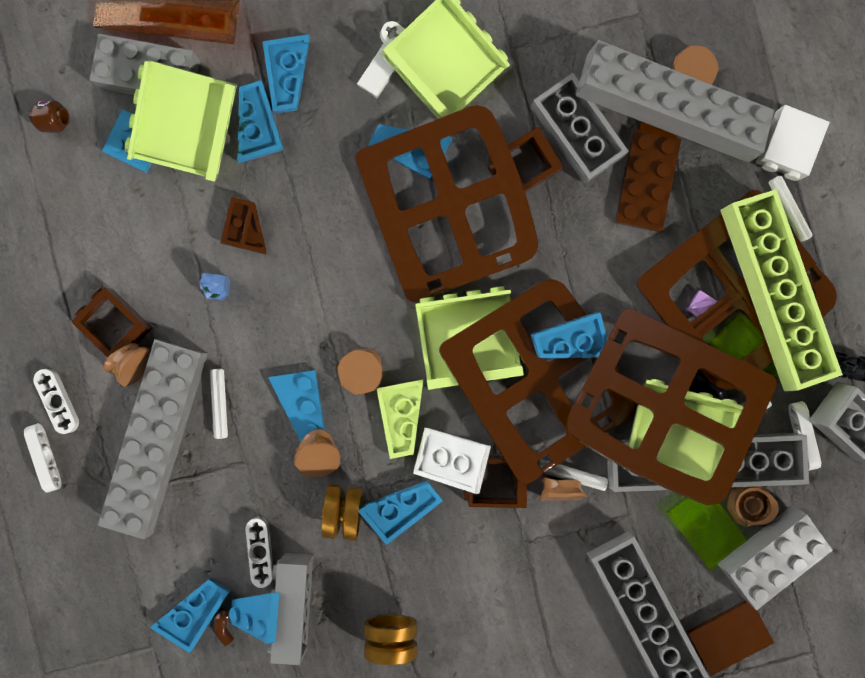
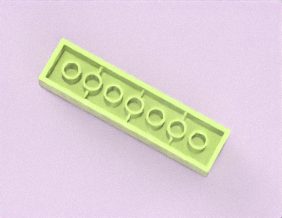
[720,189,843,391]

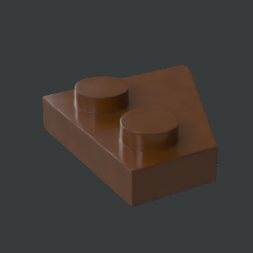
[220,197,267,255]

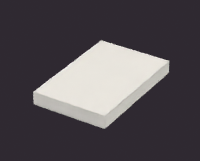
[413,428,491,494]

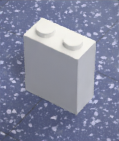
[756,105,830,181]

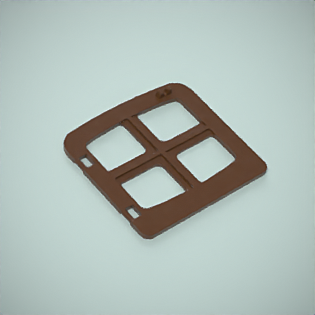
[356,105,538,302]
[637,190,837,389]
[439,279,634,484]
[567,309,777,505]

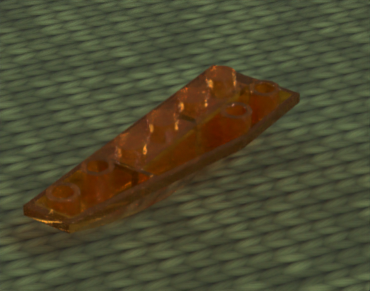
[93,0,240,44]

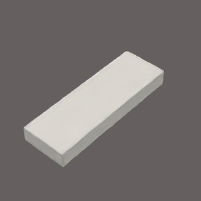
[357,29,396,98]

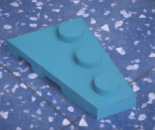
[262,34,310,114]
[237,80,284,164]
[368,124,453,180]
[531,312,608,358]
[268,370,325,441]
[359,480,443,545]
[150,578,230,653]
[229,592,279,644]

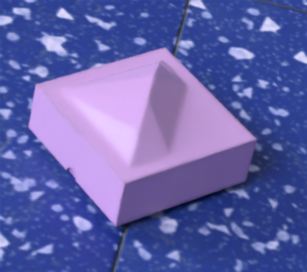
[685,290,717,318]

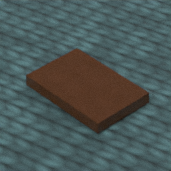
[686,601,774,676]

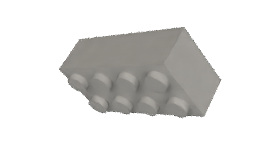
[89,33,200,95]
[530,73,629,185]
[718,505,833,611]
[267,553,313,665]

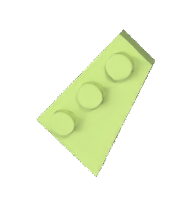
[377,379,423,459]

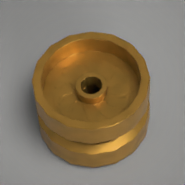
[322,484,363,541]
[364,614,417,665]

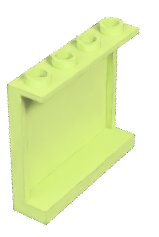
[380,0,510,119]
[125,60,237,182]
[415,286,524,390]
[623,379,743,481]

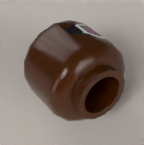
[29,101,69,133]

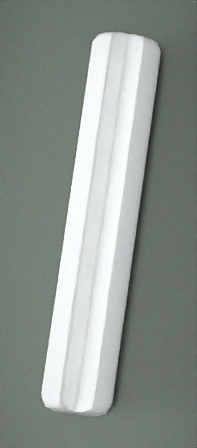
[769,176,812,242]
[210,369,228,439]
[539,459,608,491]

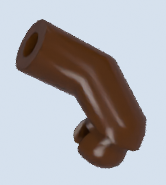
[213,609,234,646]

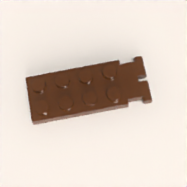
[614,121,681,232]

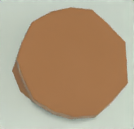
[673,46,719,85]
[103,343,151,387]
[337,349,382,395]
[294,429,340,478]
[540,477,587,501]
[727,486,779,527]

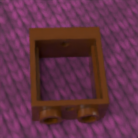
[487,127,563,197]
[71,287,153,357]
[463,456,527,508]

